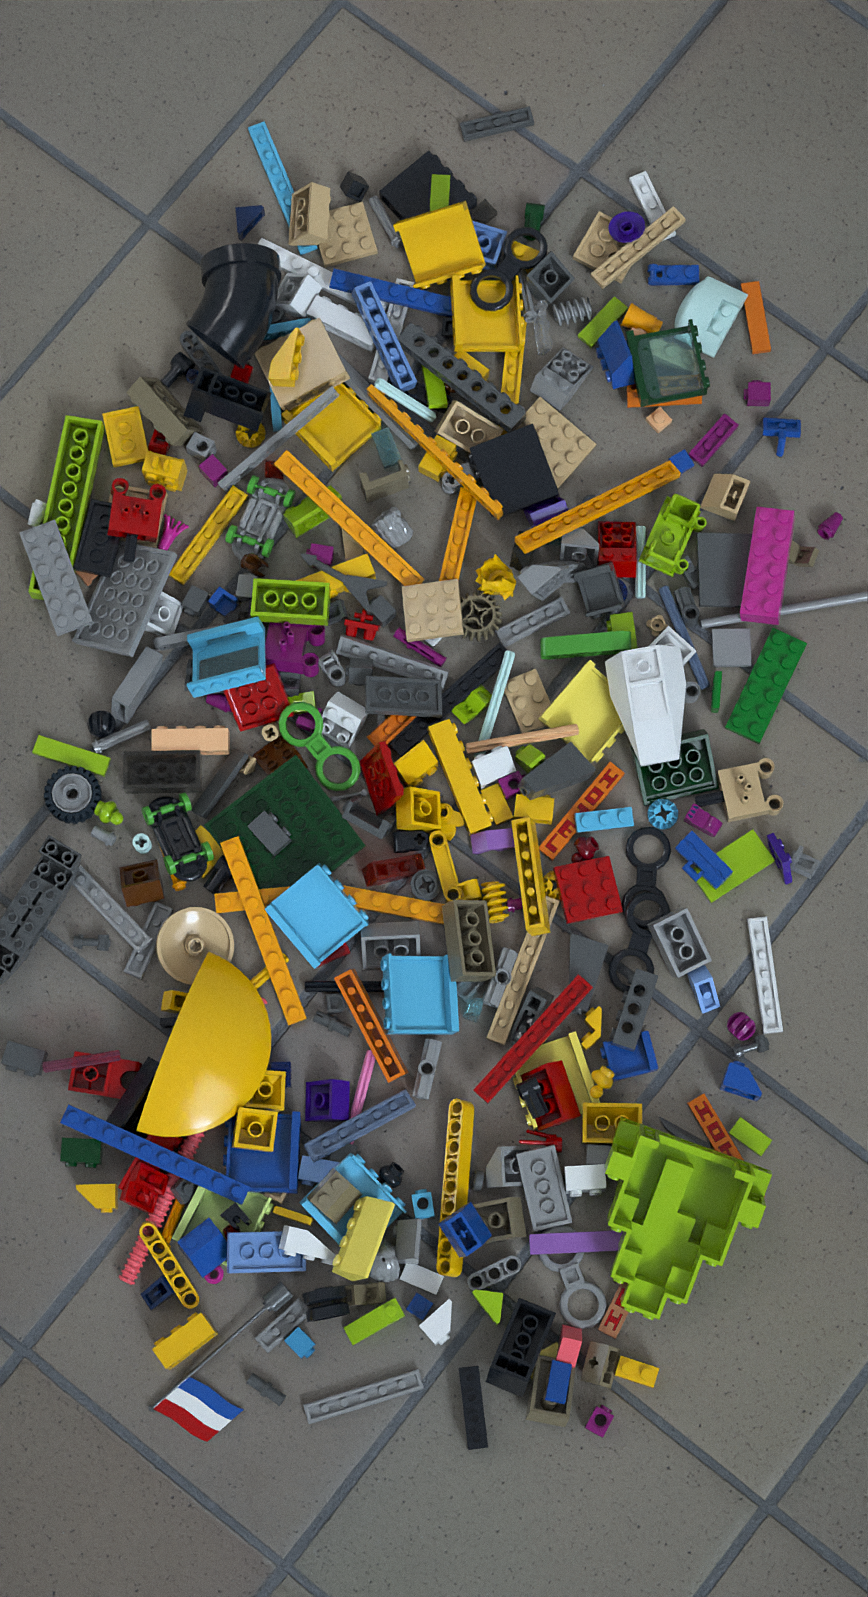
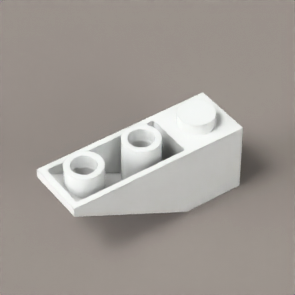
[279,1225,336,1265]

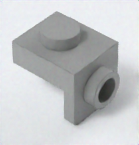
[790,846,820,879]

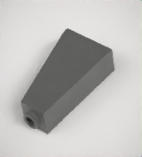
[517,742,596,800]
[569,933,609,1015]

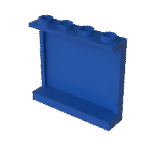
[223,1111,301,1194]

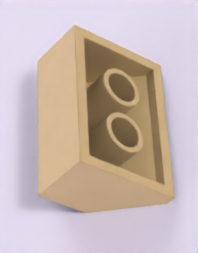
[288,182,331,246]

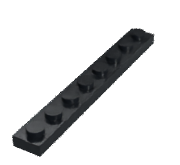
[388,642,507,757]

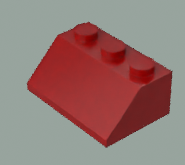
[520,1060,581,1131]

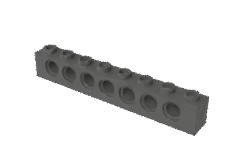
[397,323,526,433]

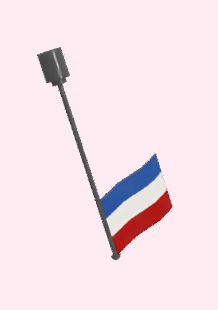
[148,1281,293,1442]

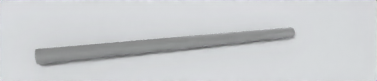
[700,591,868,629]

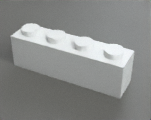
[306,295,375,352]

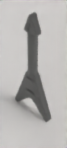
[301,553,387,613]

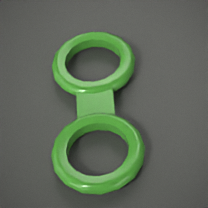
[278,702,360,791]

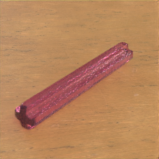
[42,1050,121,1073]

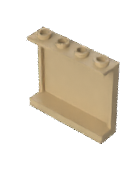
[255,318,350,411]

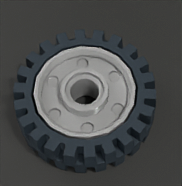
[44,766,102,824]

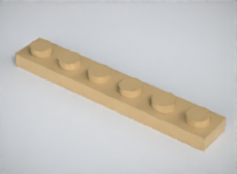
[590,206,686,289]

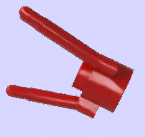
[519,1129,562,1153]

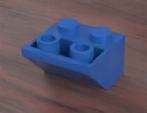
[438,1202,492,1258]

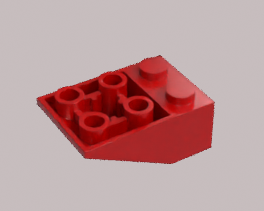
[598,521,637,578]

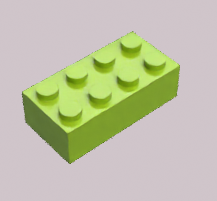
[250,578,331,626]

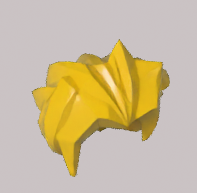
[475,554,516,601]

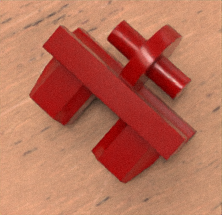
[344,608,380,641]

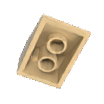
[434,400,504,453]

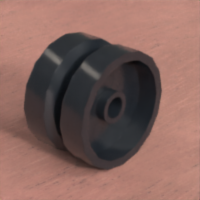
[302,1285,350,1322]

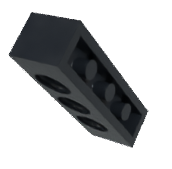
[459,1366,488,1450]

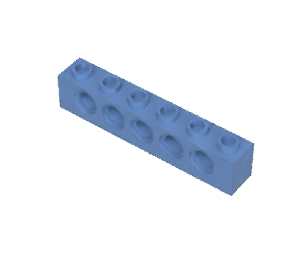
[352,281,417,392]

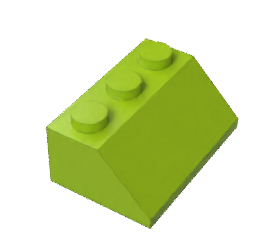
[283,485,343,538]

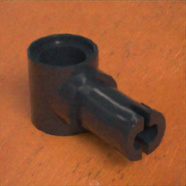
[160,352,195,388]

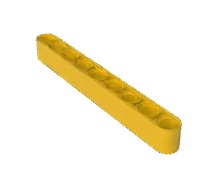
[436,1098,474,1277]

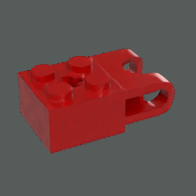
[68,1051,142,1099]

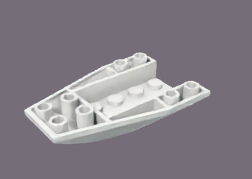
[605,644,686,766]

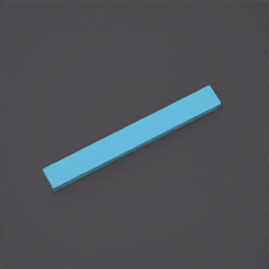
[248,121,318,255]

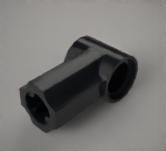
[203,855,233,894]
[516,1077,549,1119]

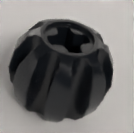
[87,711,116,737]

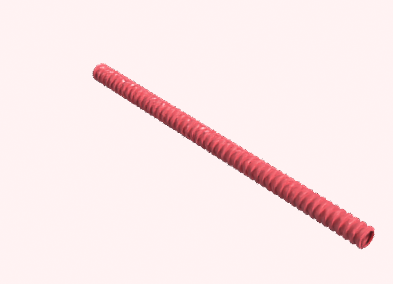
[118,997,268,1285]

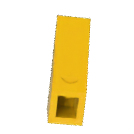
[268,327,305,387]

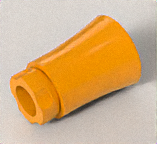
[621,303,663,333]

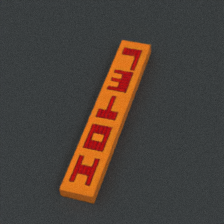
[539,761,625,861]
[687,1094,765,1197]

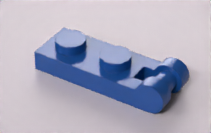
[647,264,699,286]

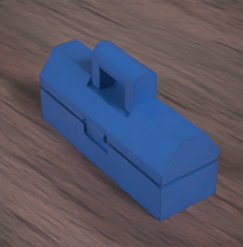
[675,831,733,890]

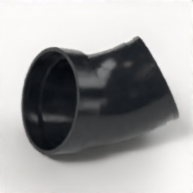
[186,243,281,369]

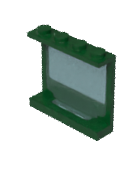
[626,319,710,407]

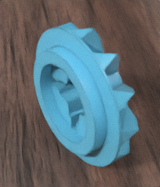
[648,799,678,829]

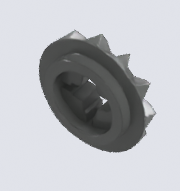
[410,870,441,900]

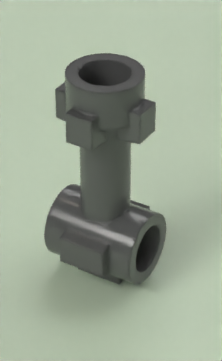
[73,934,111,951]
[732,1034,770,1059]

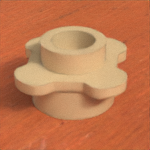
[646,615,668,637]

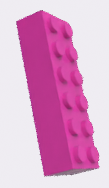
[740,507,795,625]

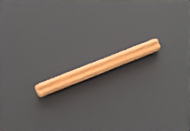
[466,724,579,754]

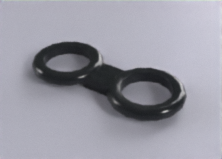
[469,227,548,311]
[621,827,671,929]
[608,892,671,994]

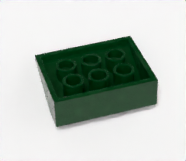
[630,729,719,806]

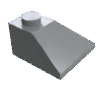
[560,527,599,569]
[486,1145,530,1188]

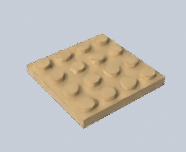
[516,397,597,489]

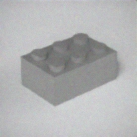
[647,907,712,978]

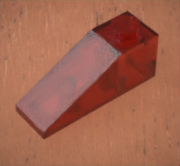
[362,853,426,887]

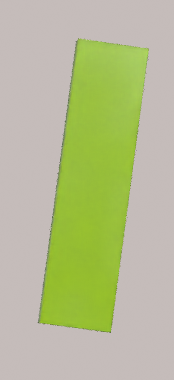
[32,735,111,777]

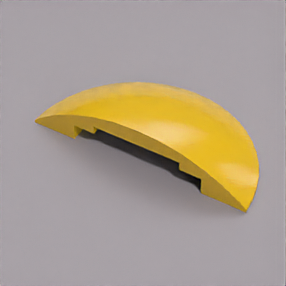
[136,952,271,1137]

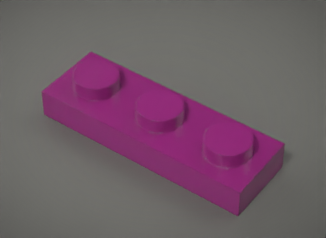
[688,413,739,467]

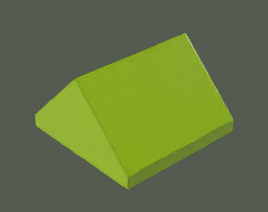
[472,1290,503,1326]

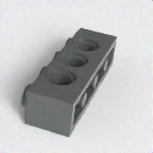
[609,968,658,1052]

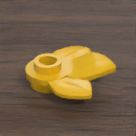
[429,803,464,841]

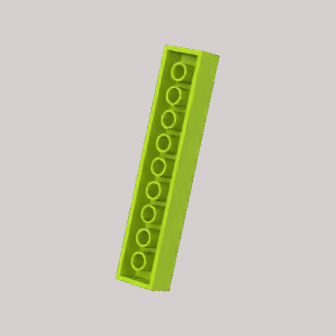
[28,415,105,600]

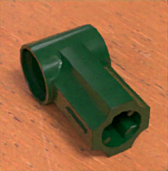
[523,202,545,241]

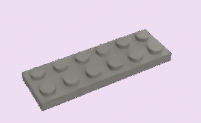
[19,520,93,636]

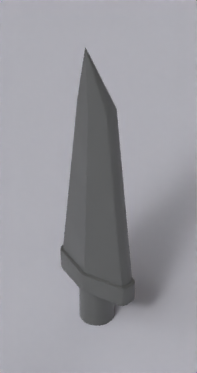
[659,1117,711,1148]

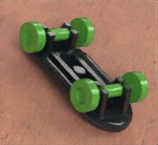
[142,792,214,882]

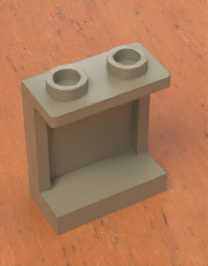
[359,460,411,503]

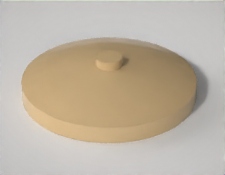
[156,907,234,985]

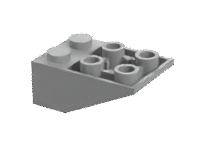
[530,347,593,410]

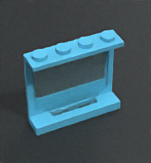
[187,616,266,698]

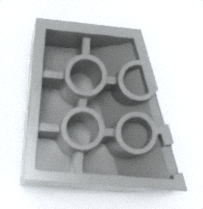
[518,560,585,601]

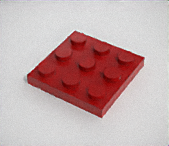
[223,663,294,732]
[359,741,404,815]
[553,856,623,924]

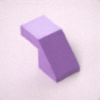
[470,828,515,854]

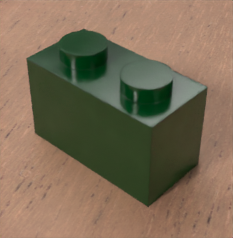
[60,1137,104,1168]

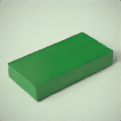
[711,671,722,713]

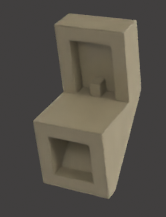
[788,540,819,567]
[341,1282,386,1306]

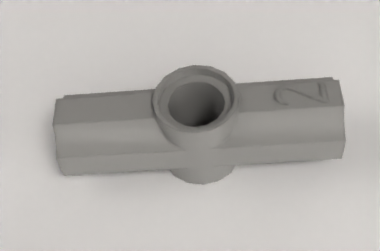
[481,947,518,1008]
[412,1039,442,1100]

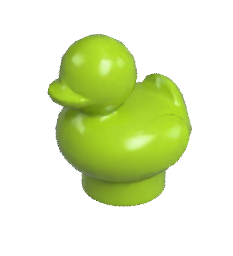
[94,801,123,825]

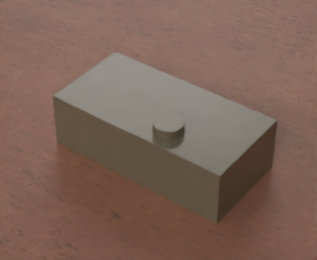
[442,900,496,982]

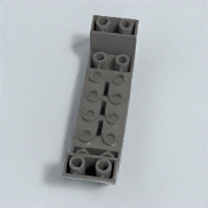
[0,835,82,985]

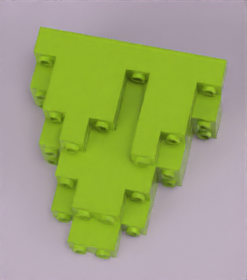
[605,1117,772,1320]

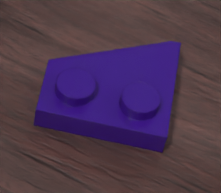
[766,833,792,885]

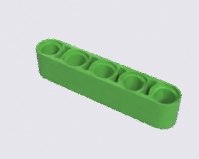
[540,631,631,660]

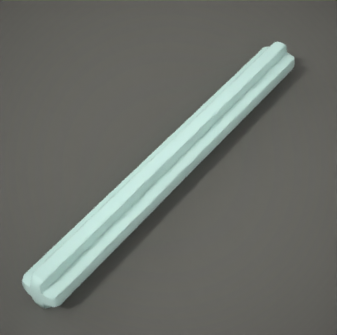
[474,650,515,757]

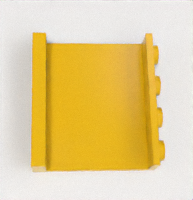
[393,201,486,290]

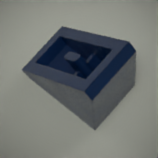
[235,205,265,241]
[140,1275,176,1311]

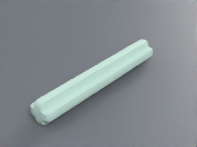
[374,378,436,422]
[635,526,646,599]

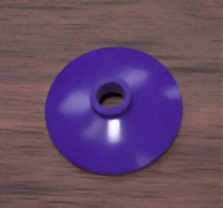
[608,211,645,243]

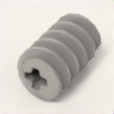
[552,297,592,326]

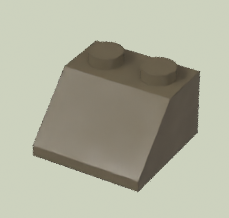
[307,1168,362,1224]

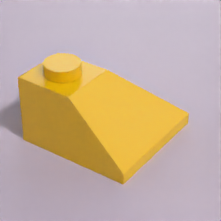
[243,1070,286,1112]

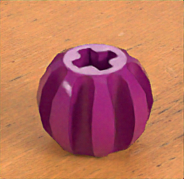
[727,1012,756,1041]

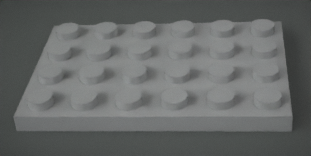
[72,541,178,657]

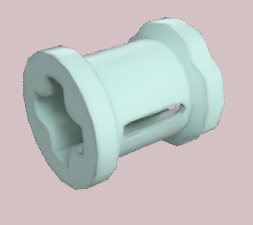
[133,833,152,854]

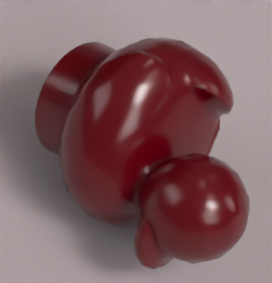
[571,836,599,863]

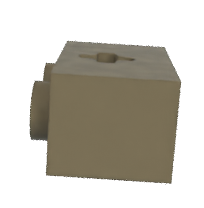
[581,1341,621,1389]

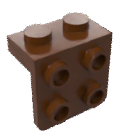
[253,735,308,776]

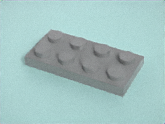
[516,1144,572,1231]

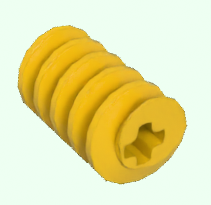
[481,882,509,923]

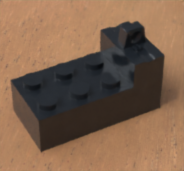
[183,366,271,432]
[486,1298,556,1398]

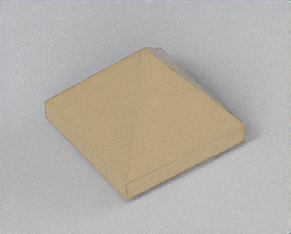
[239,756,256,775]

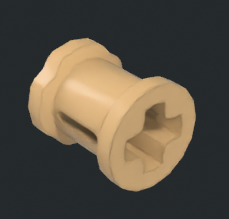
[262,722,281,741]

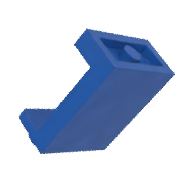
[600,1031,658,1082]

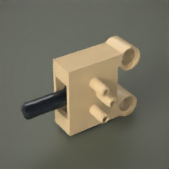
[695,758,783,822]

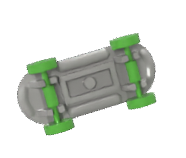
[225,475,296,561]

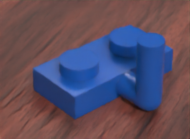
[763,418,801,457]

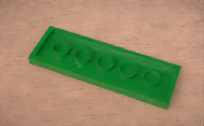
[725,628,807,744]

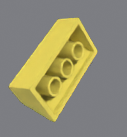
[332,1196,395,1281]

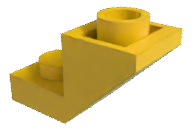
[581,1006,602,1052]

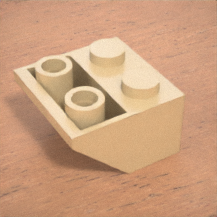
[700,474,750,521]

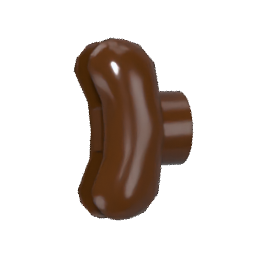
[241,553,269,578]

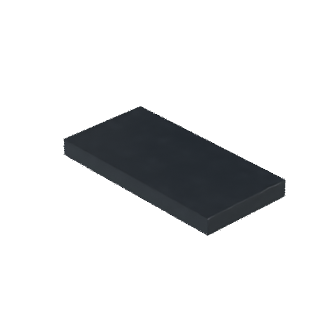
[73,499,121,578]

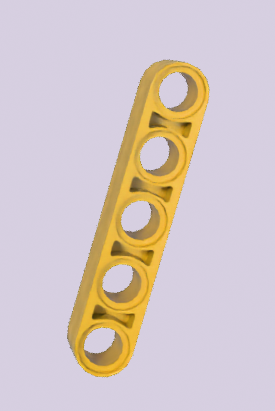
[139,1221,199,1309]

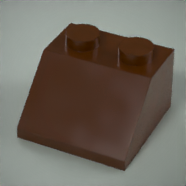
[119,859,165,907]

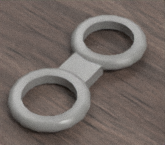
[538,1225,607,1329]

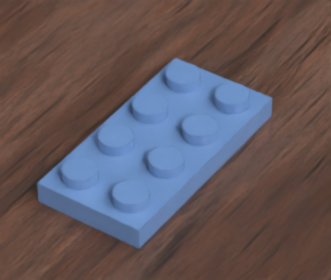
[227,1231,306,1273]

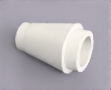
[27,499,47,527]

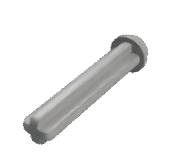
[369,196,403,248]
[518,269,537,323]
[92,720,151,754]

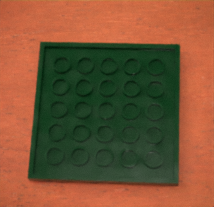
[204,755,366,889]

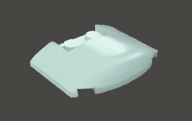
[674,276,748,358]

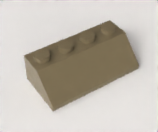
[126,376,204,446]

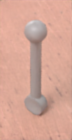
[330,789,369,802]

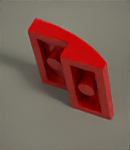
[119,1162,169,1214]

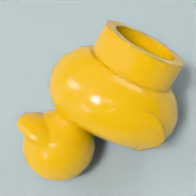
[590,1065,615,1099]

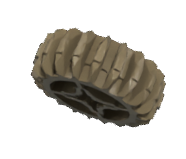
[460,591,502,642]

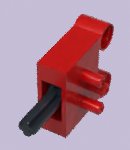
[107,478,166,563]

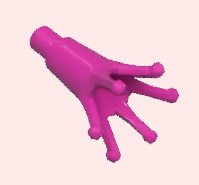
[158,514,189,551]

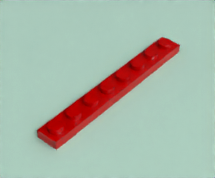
[473,974,593,1104]

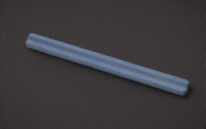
[659,586,710,690]

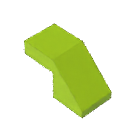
[451,685,492,724]

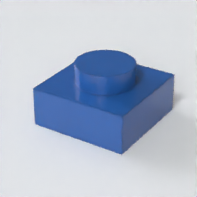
[406,1293,433,1321]

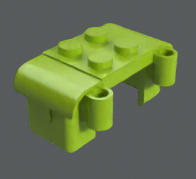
[638,494,707,577]

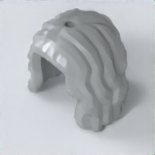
[372,507,413,548]
[369,1240,401,1282]

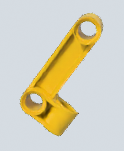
[429,831,483,903]

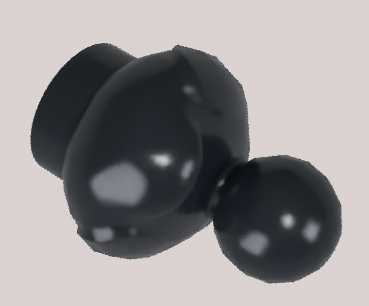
[377,1162,404,1188]

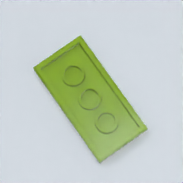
[693,829,775,903]

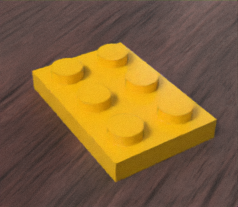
[102,406,148,468]

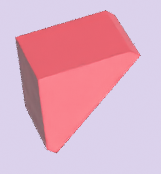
[555,1324,582,1368]

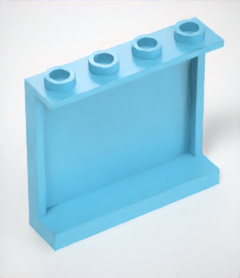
[264,862,369,969]
[380,953,459,1035]
[299,1153,407,1245]

